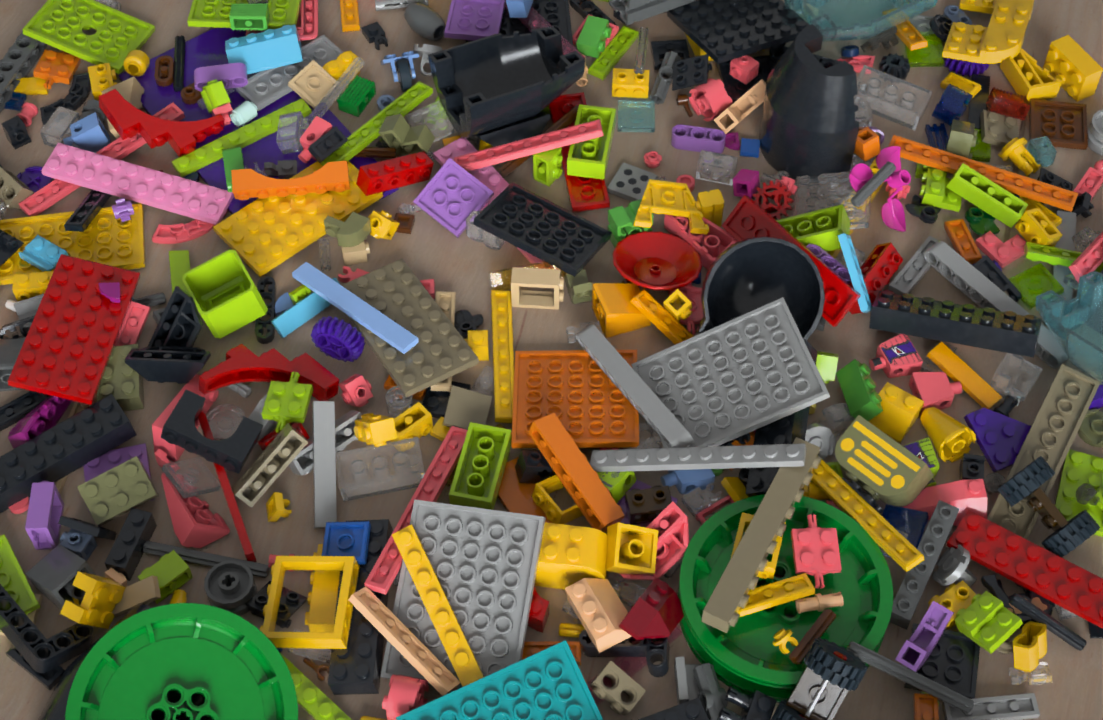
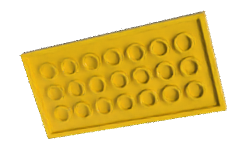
[213,161,383,277]
[0,203,145,285]

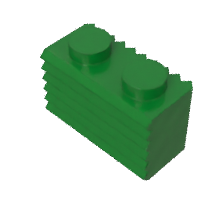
[337,75,376,117]

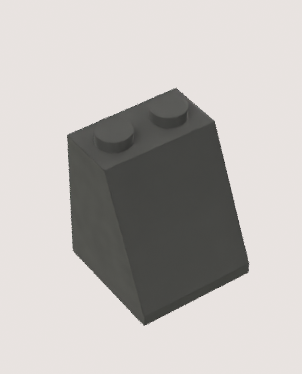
[0,337,26,391]
[26,544,96,610]

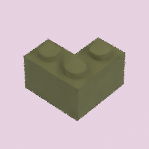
[378,114,435,157]
[946,119,978,159]

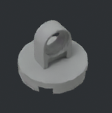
[413,44,442,77]
[805,423,836,461]
[932,545,977,587]

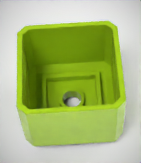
[182,249,268,339]

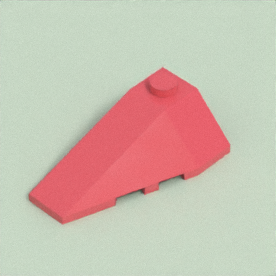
[161,473,230,548]
[896,479,987,526]

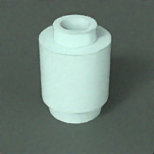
[230,101,258,127]

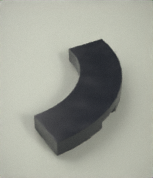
[40,72,91,125]

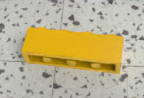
[305,544,340,633]

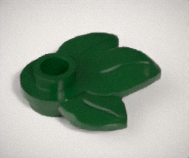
[965,207,1000,235]

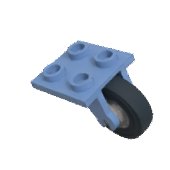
[381,51,419,92]

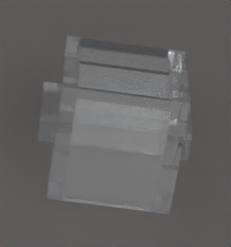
[990,353,1043,406]

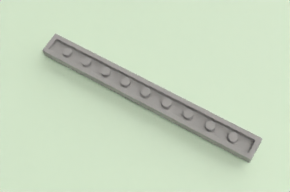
[590,443,806,472]

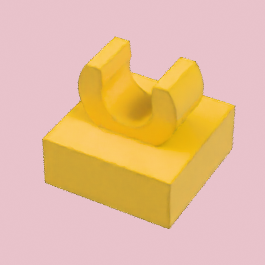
[266,492,292,522]

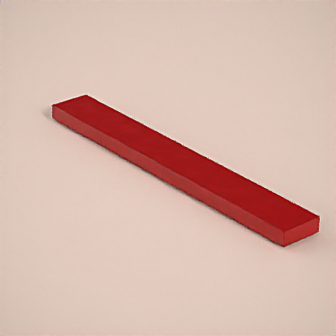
[198,411,257,562]

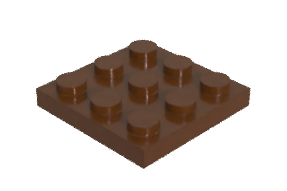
[1029,99,1088,150]

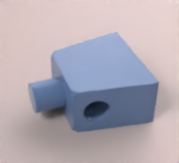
[63,112,111,152]
[660,469,715,494]

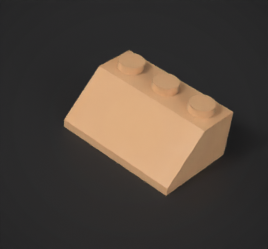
[565,578,631,653]

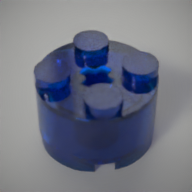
[932,84,973,126]

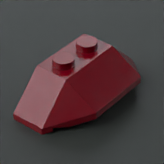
[619,577,684,640]

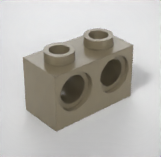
[0,167,34,210]
[589,661,646,716]

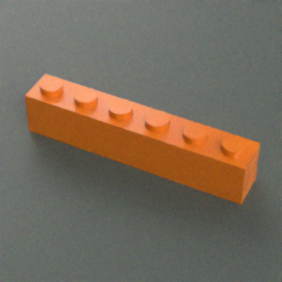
[528,413,625,532]

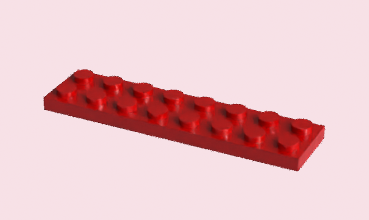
[549,92,610,212]
[721,195,861,327]
[947,510,1103,629]

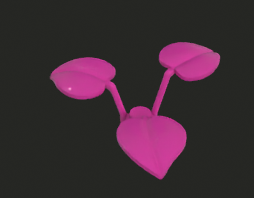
[849,146,911,232]

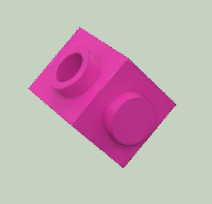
[733,169,760,198]

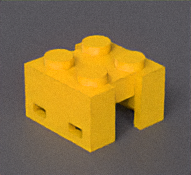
[60,571,126,629]

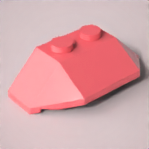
[619,501,689,581]

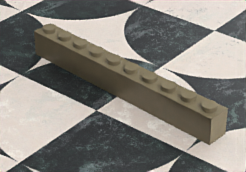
[701,437,822,633]

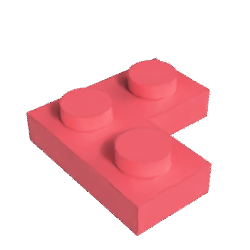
[975,231,1026,268]

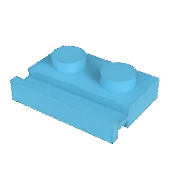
[18,235,68,271]

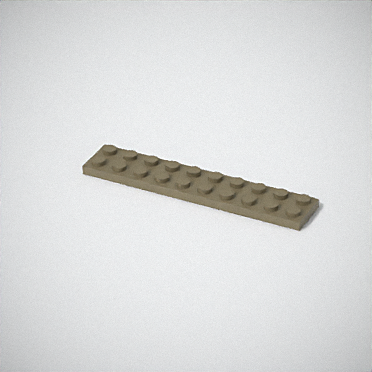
[987,364,1101,540]

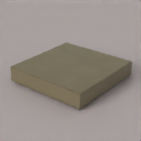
[442,385,492,430]

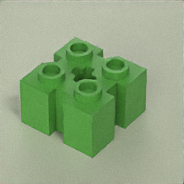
[607,199,653,248]

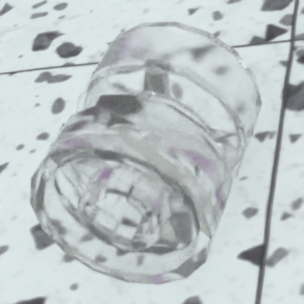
[385,386,413,419]

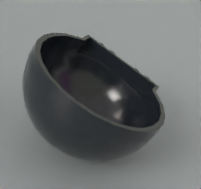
[695,236,825,340]

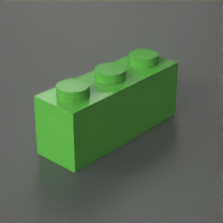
[836,359,883,421]

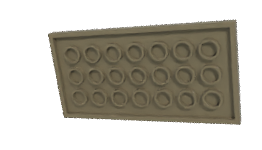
[341,259,479,398]

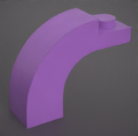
[895,601,954,672]

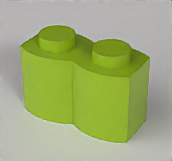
[200,79,231,114]

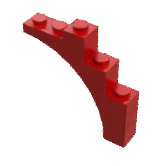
[99,89,225,157]
[199,344,340,401]

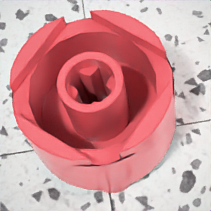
[689,78,733,122]
[382,674,429,720]

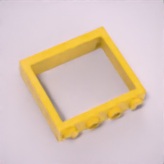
[260,556,359,649]

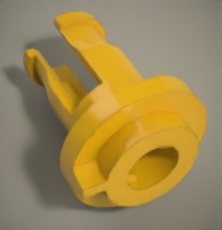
[998,137,1041,177]

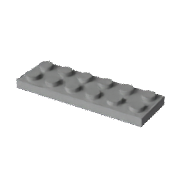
[236,35,343,111]

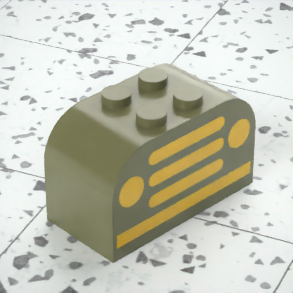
[835,415,934,507]

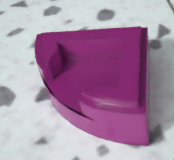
[725,132,740,150]
[99,282,120,303]

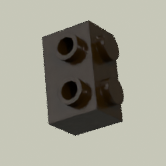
[625,486,672,525]

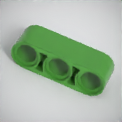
[222,146,245,192]

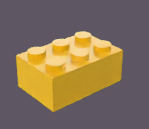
[1043,35,1103,102]

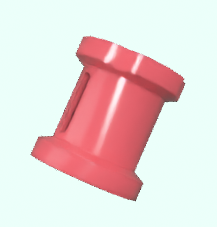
[16,102,39,127]

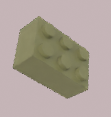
[97,344,144,411]
[77,456,159,526]

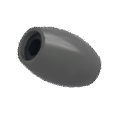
[404,3,446,41]

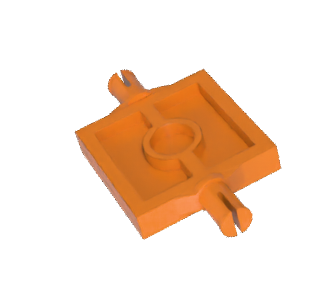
[33,49,81,90]

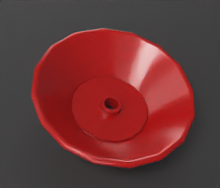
[612,231,702,290]

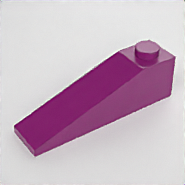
[8,395,72,449]

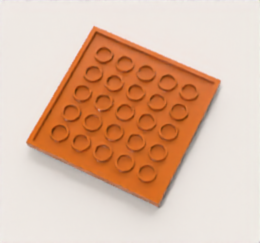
[511,350,639,448]

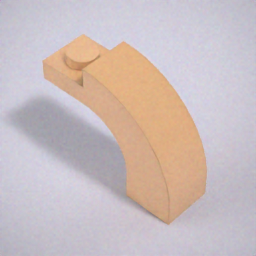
[714,79,766,134]

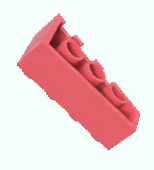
[664,215,738,270]
[152,374,219,463]

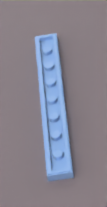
[292,262,419,354]

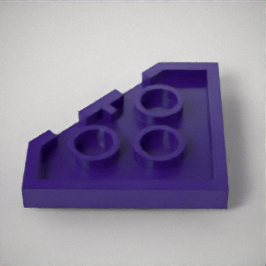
[964,408,1031,473]

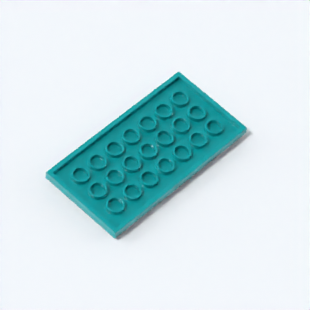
[396,640,603,720]

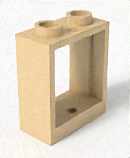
[511,267,564,310]

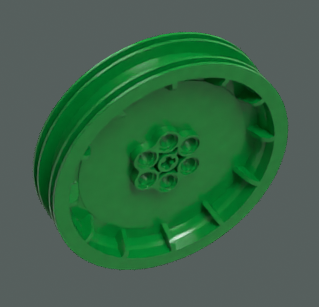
[677,494,893,703]
[65,603,298,720]

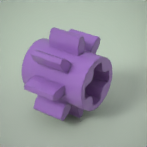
[111,198,135,222]

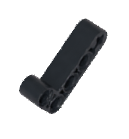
[579,630,670,678]

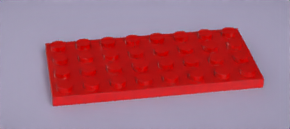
[8,254,140,405]

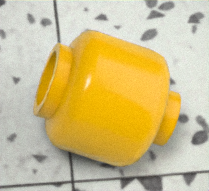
[123,50,150,77]

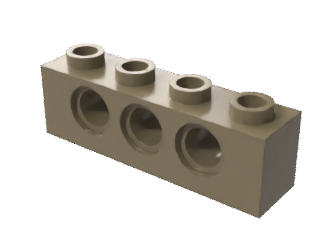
[232,423,308,508]

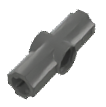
[649,51,681,104]
[693,663,728,720]

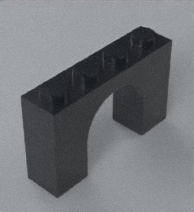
[161,390,263,474]

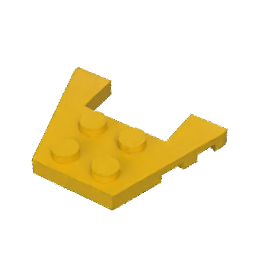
[633,179,709,235]

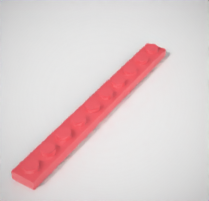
[19,102,185,217]
[364,426,468,595]

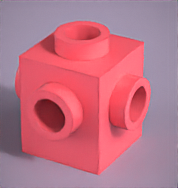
[729,55,759,85]
[338,374,373,407]

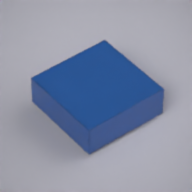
[740,138,760,158]

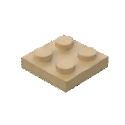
[288,60,340,110]

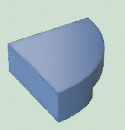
[275,292,294,317]

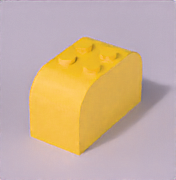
[535,522,608,590]

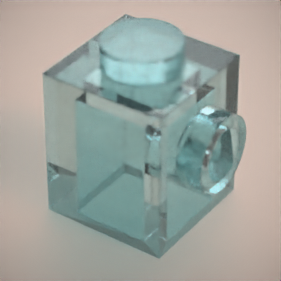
[1027,136,1057,167]

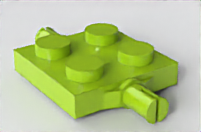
[262,372,313,433]

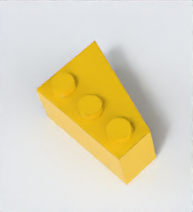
[999,48,1062,104]

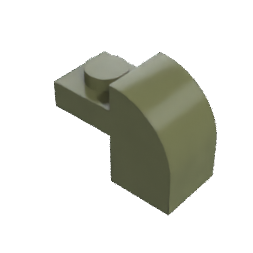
[324,212,371,247]
[564,269,593,304]

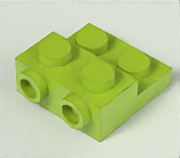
[919,167,962,212]
[954,591,1023,654]

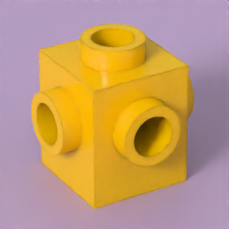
[368,210,400,240]

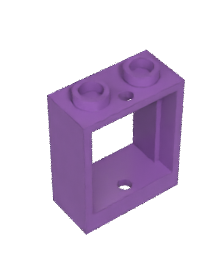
[25,481,64,550]

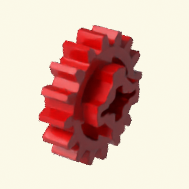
[752,181,794,219]

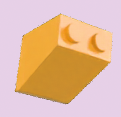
[592,283,651,338]

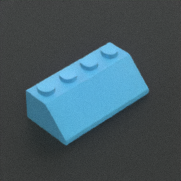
[225,25,303,74]

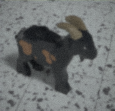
[981,574,1055,654]

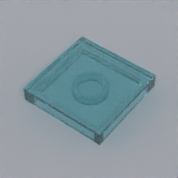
[618,100,655,132]

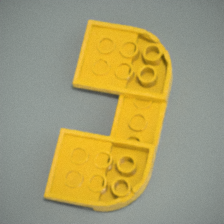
[942,0,1034,64]

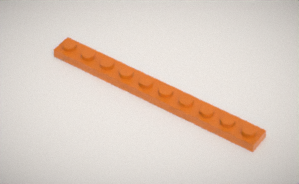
[888,135,1078,212]

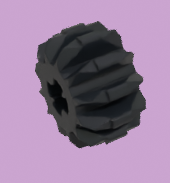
[879,52,910,83]

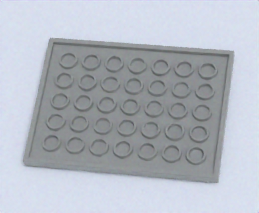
[631,297,830,448]
[380,499,546,689]

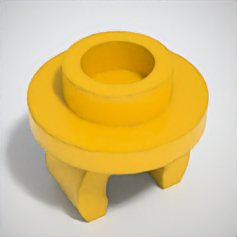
[772,628,798,654]

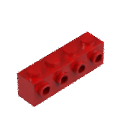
[356,151,434,196]
[849,242,903,314]

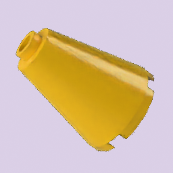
[920,407,976,462]

